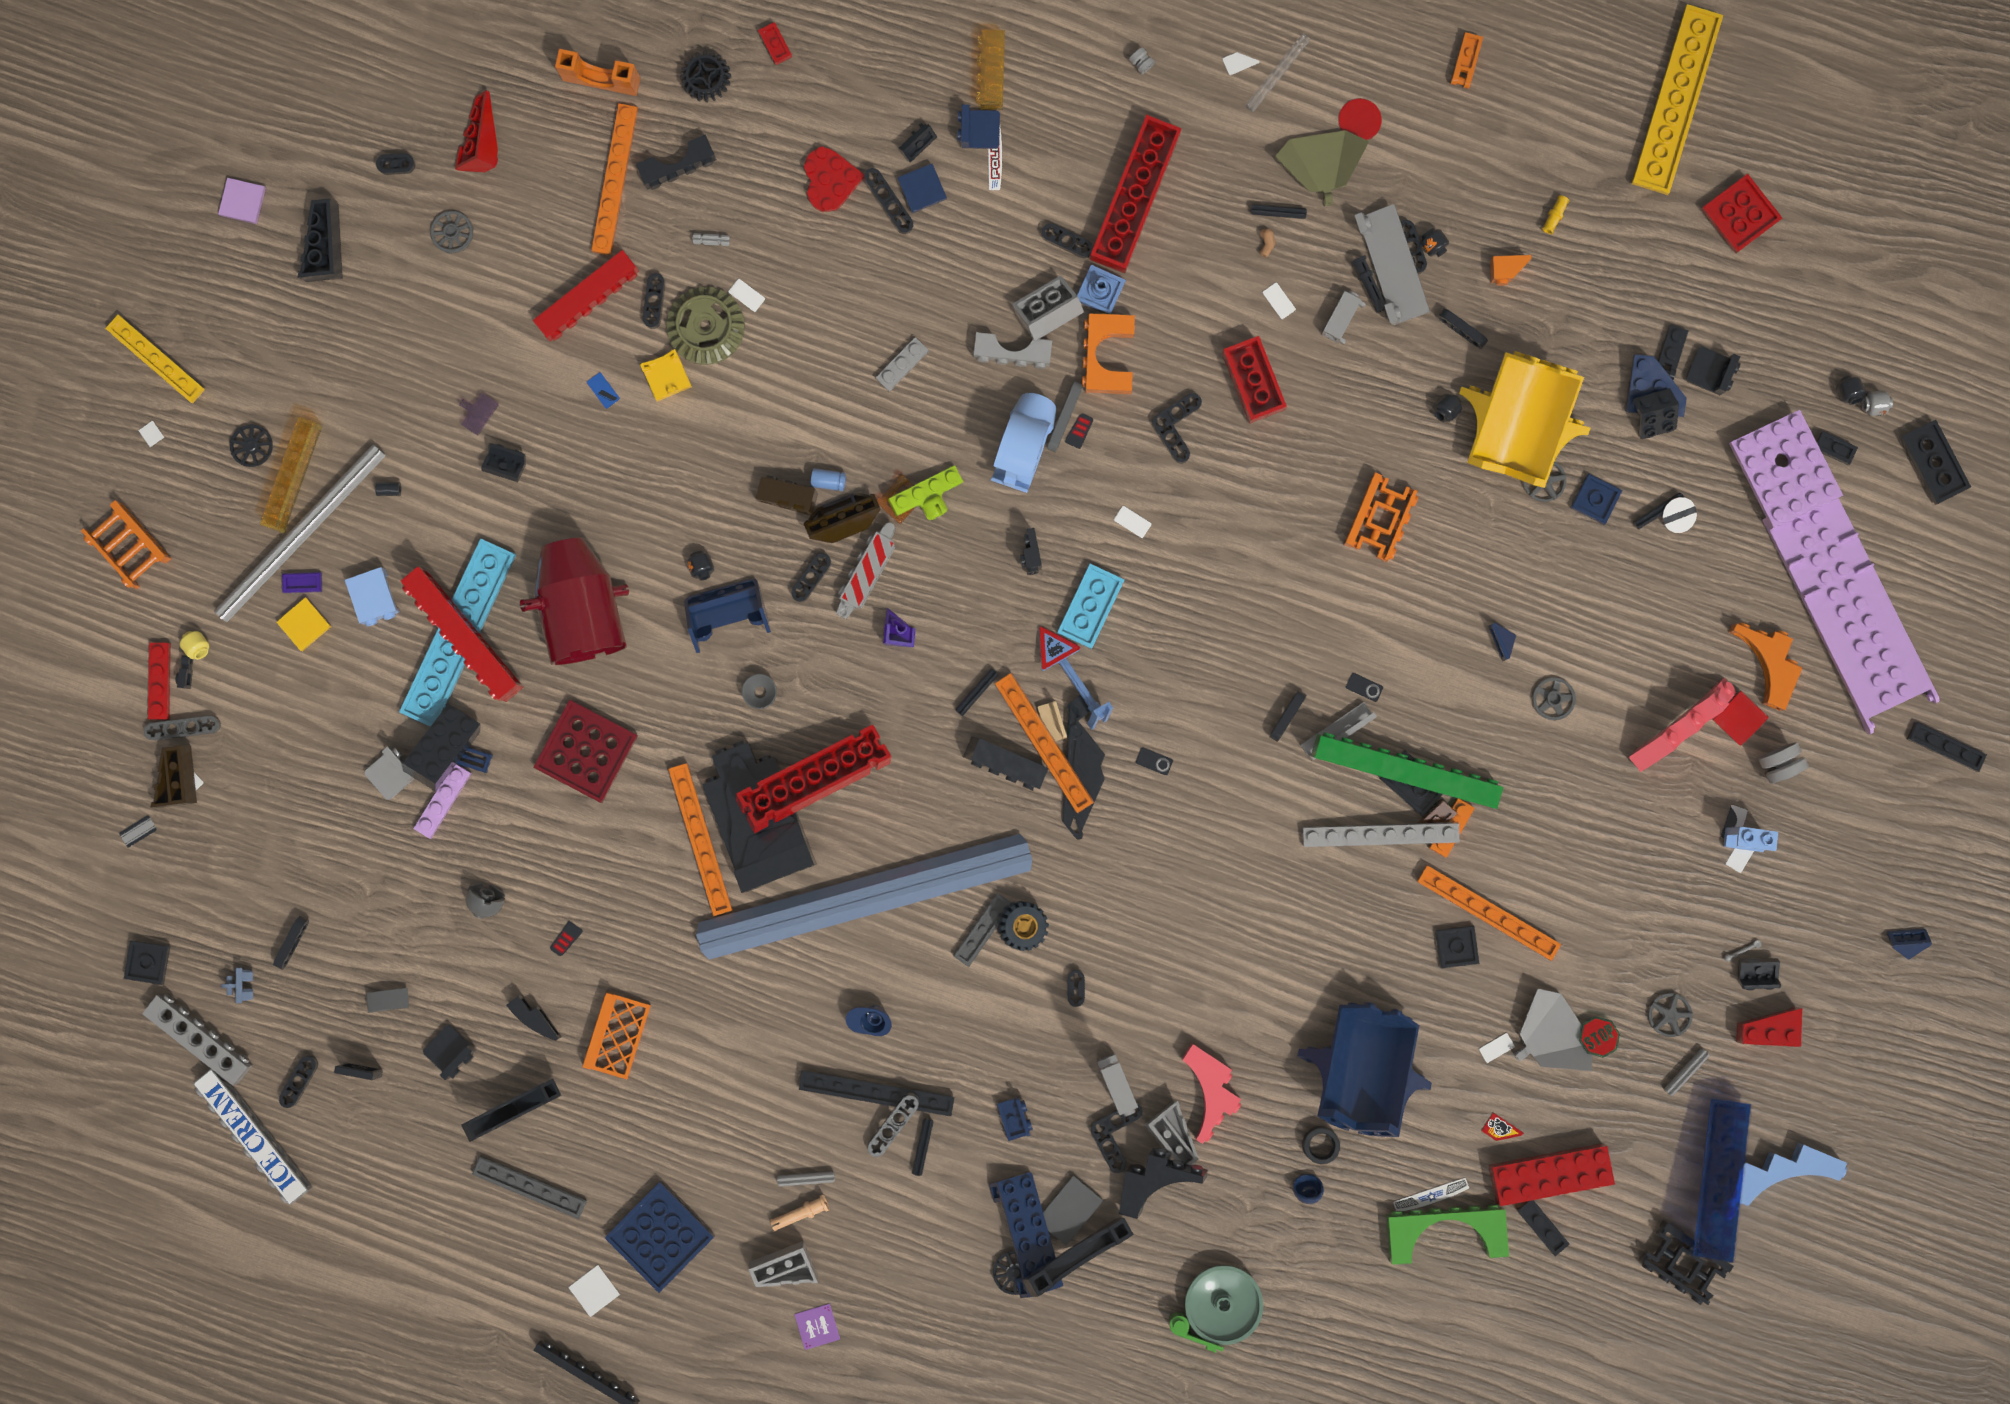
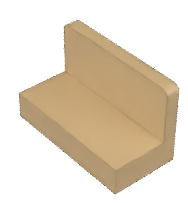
[1038,700,1067,741]

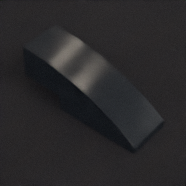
[506,995,562,1041]

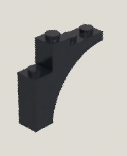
[461,1078,562,1142]
[1119,1147,1208,1219]

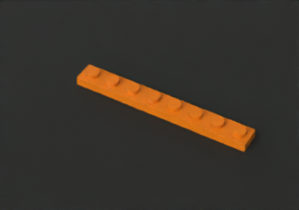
[591,104,638,256]
[995,673,1094,813]
[668,763,733,916]
[1417,865,1561,961]

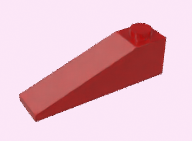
[455,90,498,173]

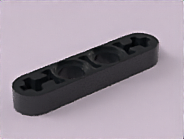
[864,168,913,234]

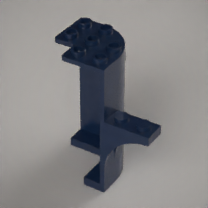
[1297,1002,1432,1137]

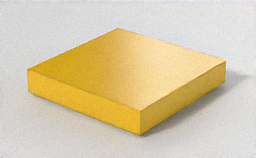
[276,597,332,652]

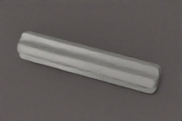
[1664,1049,1710,1096]
[777,1171,835,1187]

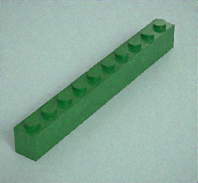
[1311,732,1504,809]

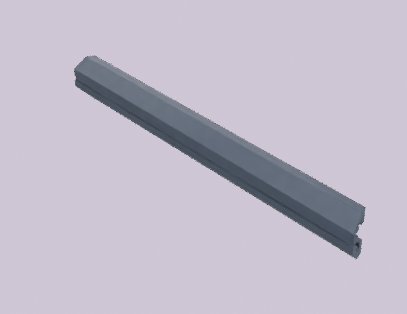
[696,834,1032,960]

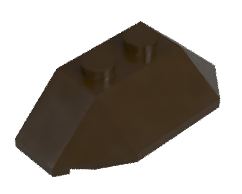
[803,493,881,543]

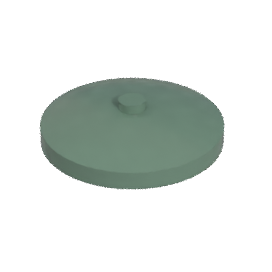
[1185,1265,1263,1345]

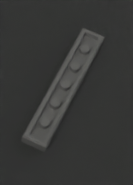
[472,1156,587,1219]

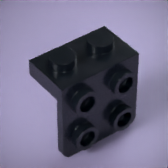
[1686,347,1741,396]
[1633,388,1679,439]
[423,1025,476,1080]

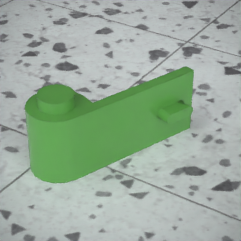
[1168,1312,1224,1353]

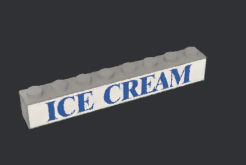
[193,1069,313,1205]

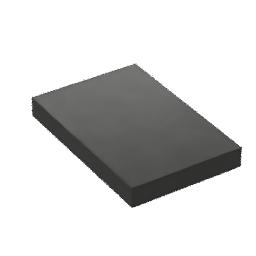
[1043,1175,1103,1246]

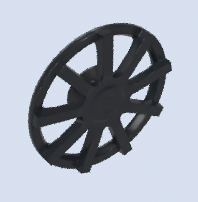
[230,424,273,467]
[993,1251,1022,1295]

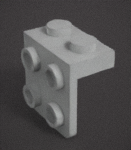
[365,746,414,800]

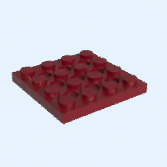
[533,700,638,803]

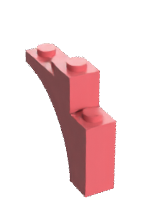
[1182,1043,1241,1144]

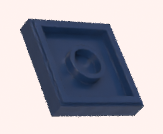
[1570,473,1623,525]

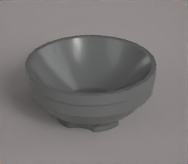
[742,674,777,709]

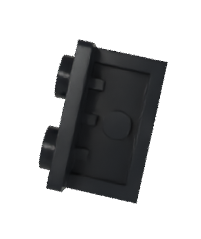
[481,443,526,483]
[1737,958,1781,990]

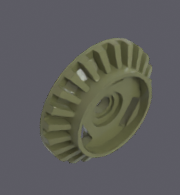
[666,287,745,365]

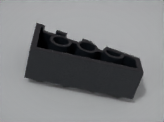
[297,198,343,282]
[963,736,1049,791]

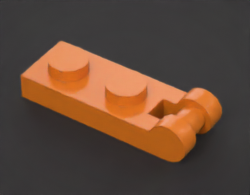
[1450,32,1483,89]

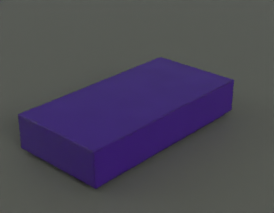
[282,572,322,593]

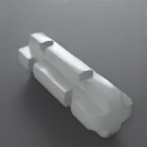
[692,233,730,246]

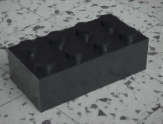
[403,704,481,792]

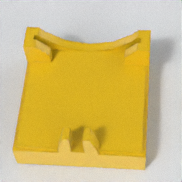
[640,349,692,402]

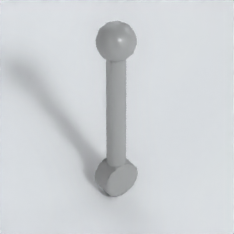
[1724,940,1761,962]

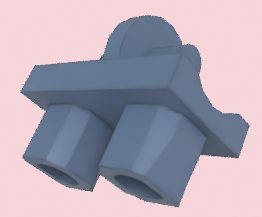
[221,967,253,1003]

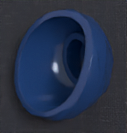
[1292,1174,1324,1205]

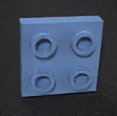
[1077,265,1126,314]

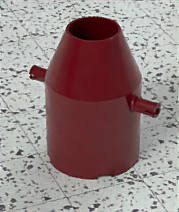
[520,538,629,665]

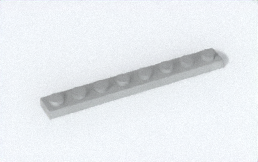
[1303,822,1460,847]

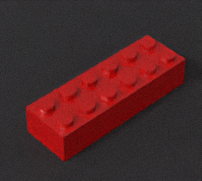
[1488,1143,1615,1206]

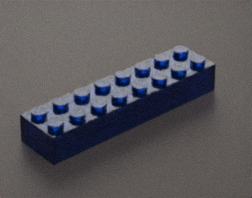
[1693,1099,1752,1263]

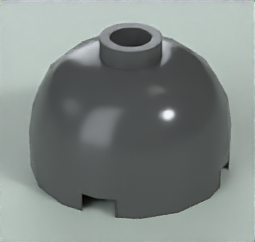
[465,883,506,919]

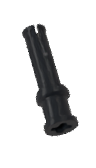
[1350,255,1386,313]

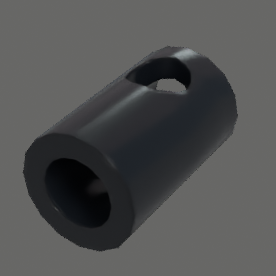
[375,482,402,496]

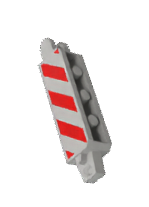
[836,523,896,620]

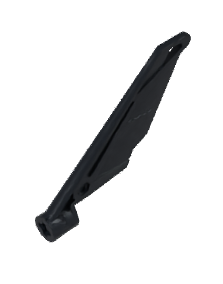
[1062,695,1105,840]

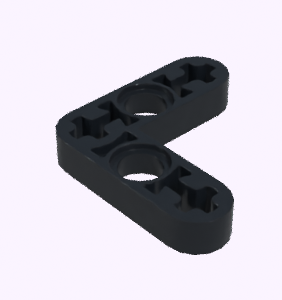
[1152,393,1202,464]
[1091,1103,1143,1173]

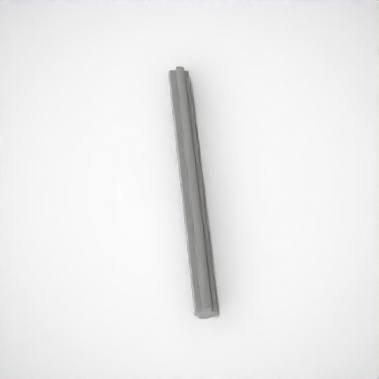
[214,444,386,622]

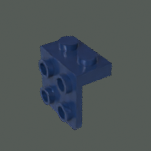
[957,104,1000,149]

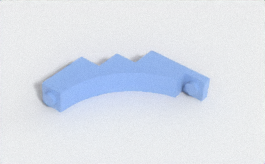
[1719,1143,1847,1220]

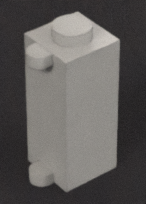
[1321,291,1365,344]

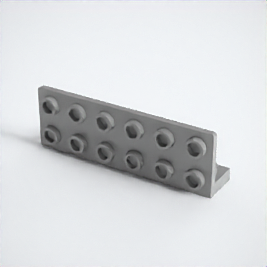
[1355,204,1430,325]

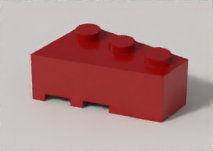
[1736,1007,1803,1047]

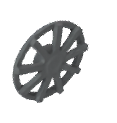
[430,211,473,254]

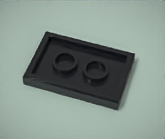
[1379,750,1442,817]

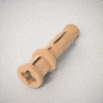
[770,1194,830,1231]

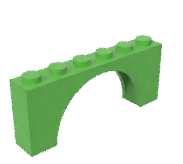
[1386,1204,1509,1265]

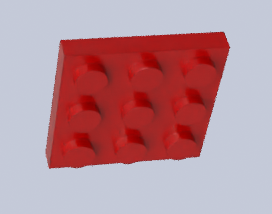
[1701,174,1783,254]

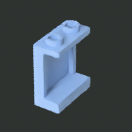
[345,567,400,626]
[1723,827,1778,852]

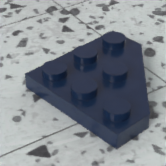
[1625,354,1687,417]

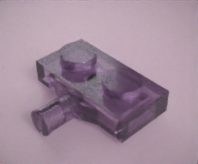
[459,393,499,436]

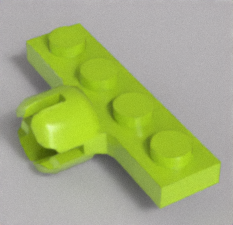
[888,465,963,520]

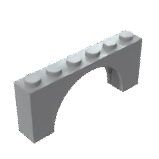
[1097,1053,1138,1117]

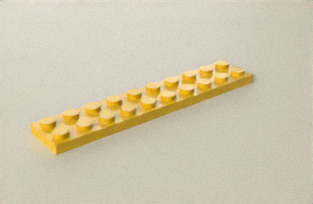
[1631,4,1723,195]

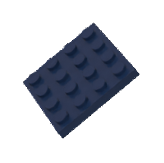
[605,1181,715,1293]

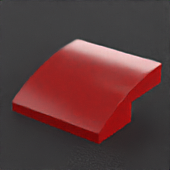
[1712,690,1769,746]

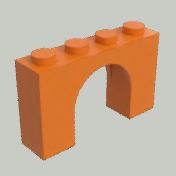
[555,49,641,96]
[1082,314,1135,394]

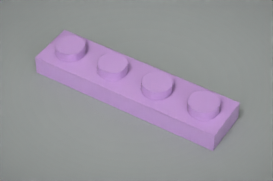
[414,764,472,839]

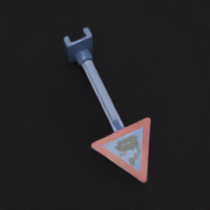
[1039,627,1113,730]

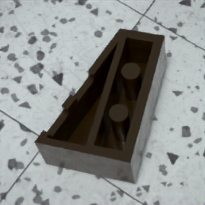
[150,745,197,808]

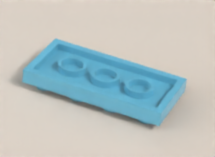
[1057,564,1124,649]

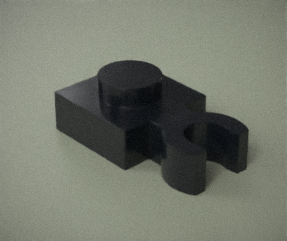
[175,655,194,689]

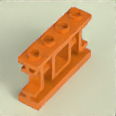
[1344,473,1418,562]

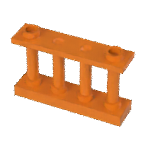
[81,500,172,589]

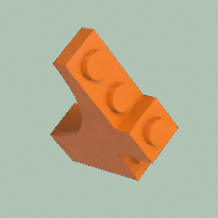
[1729,622,1803,711]

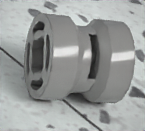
[1129,47,1155,75]

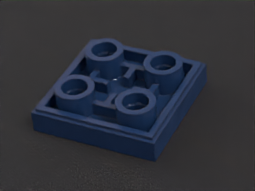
[897,163,947,214]

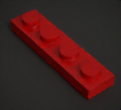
[148,643,171,720]

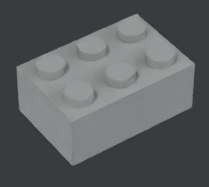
[1012,275,1084,341]

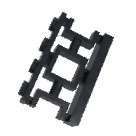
[1639,1220,1734,1305]

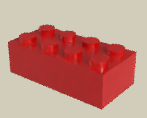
[1222,336,1287,424]

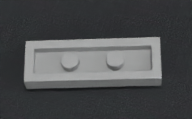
[876,337,929,392]

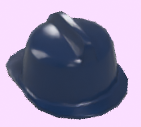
[845,1005,892,1036]

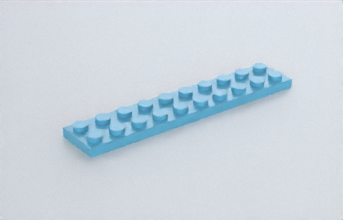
[399,538,516,727]

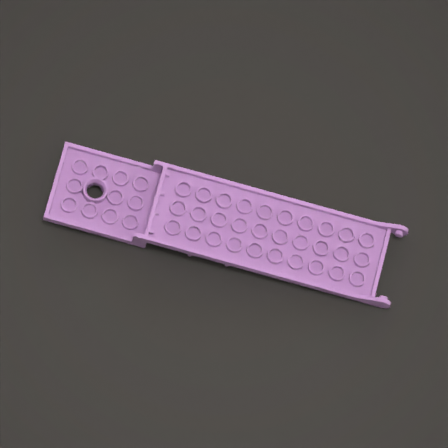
[1729,410,1940,735]

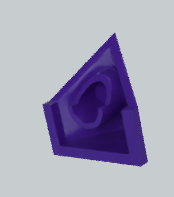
[883,608,916,647]

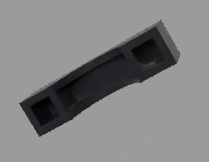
[636,134,717,190]

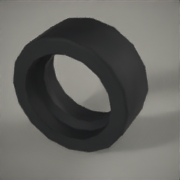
[1302,1126,1340,1165]

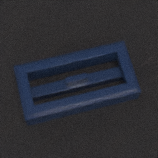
[457,748,493,773]

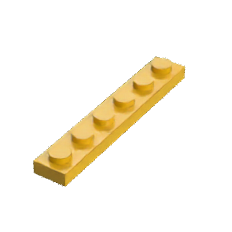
[105,315,205,404]

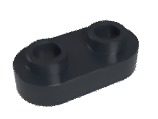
[376,153,415,175]

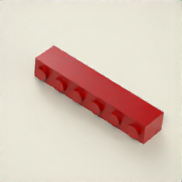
[533,250,639,342]

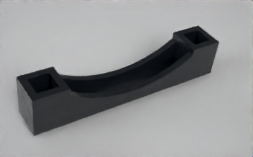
[1021,1218,1134,1297]

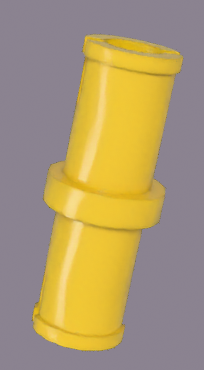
[1542,195,1569,235]

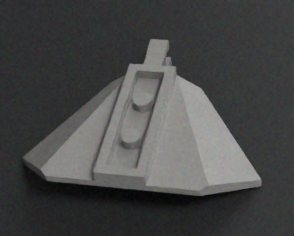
[1513,989,1593,1071]

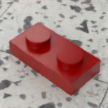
[758,22,792,65]

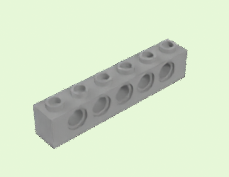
[142,994,253,1086]

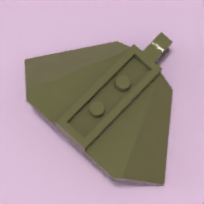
[1275,130,1369,207]

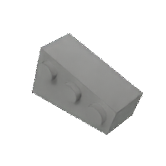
[1144,1100,1199,1165]
[748,1241,818,1287]

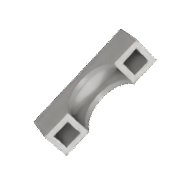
[974,332,1052,369]

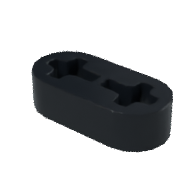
[1067,970,1085,1007]

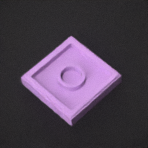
[218,178,266,224]

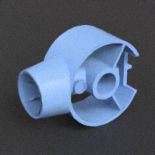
[991,393,1056,493]

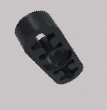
[1401,220,1427,274]
[1042,223,1093,259]
[643,273,666,329]
[1437,308,1488,349]
[791,553,831,602]
[1269,690,1307,742]
[273,916,309,970]
[279,1056,318,1108]

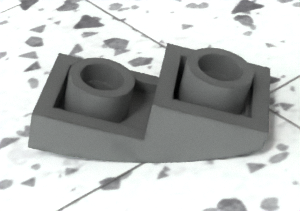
[366,988,409,1013]

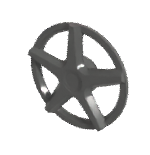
[1523,461,1567,502]
[1532,677,1576,720]
[1649,993,1693,1037]

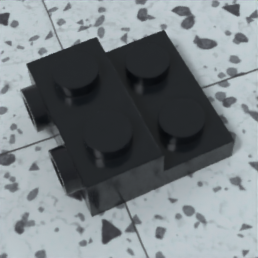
[1020,527,1042,575]

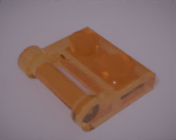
[877,473,916,525]

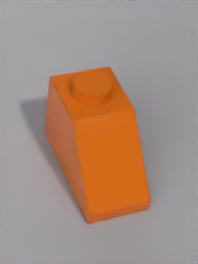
[1490,255,1532,286]

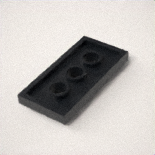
[1900,420,1971,505]

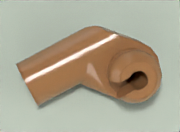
[1259,228,1276,258]

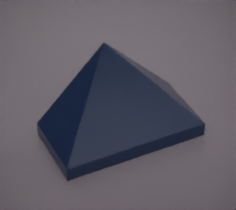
[1488,623,1516,661]
[1887,929,1932,960]

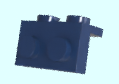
[997,1097,1033,1141]

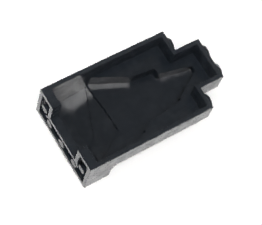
[702,740,817,893]

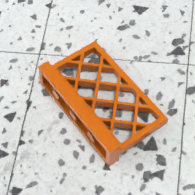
[582,991,651,1079]

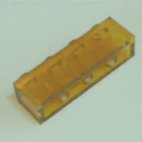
[976,30,1005,110]

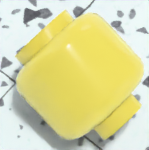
[180,631,209,660]

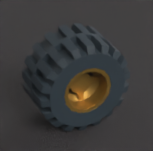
[997,901,1049,951]

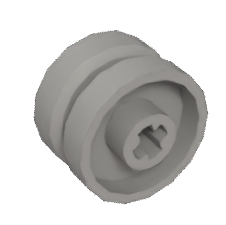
[1758,742,1809,784]

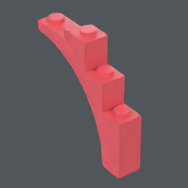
[1629,677,1737,772]

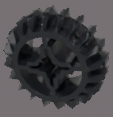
[680,50,732,103]

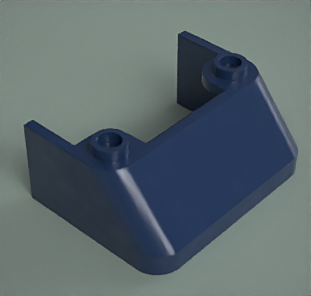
[684,579,771,653]

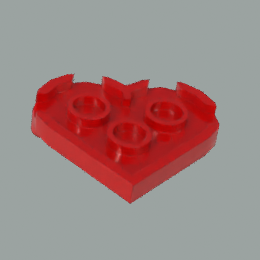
[804,146,864,213]

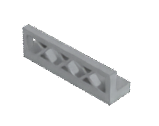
[1300,702,1377,761]

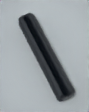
[1250,204,1307,219]
[1633,492,1685,529]
[955,668,998,716]
[912,1118,933,1176]

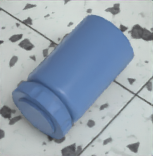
[811,468,846,491]

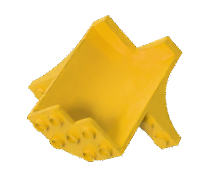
[1459,351,1590,488]

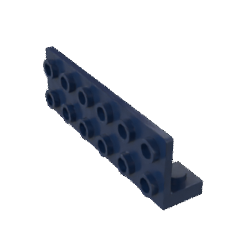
[989,1172,1063,1298]

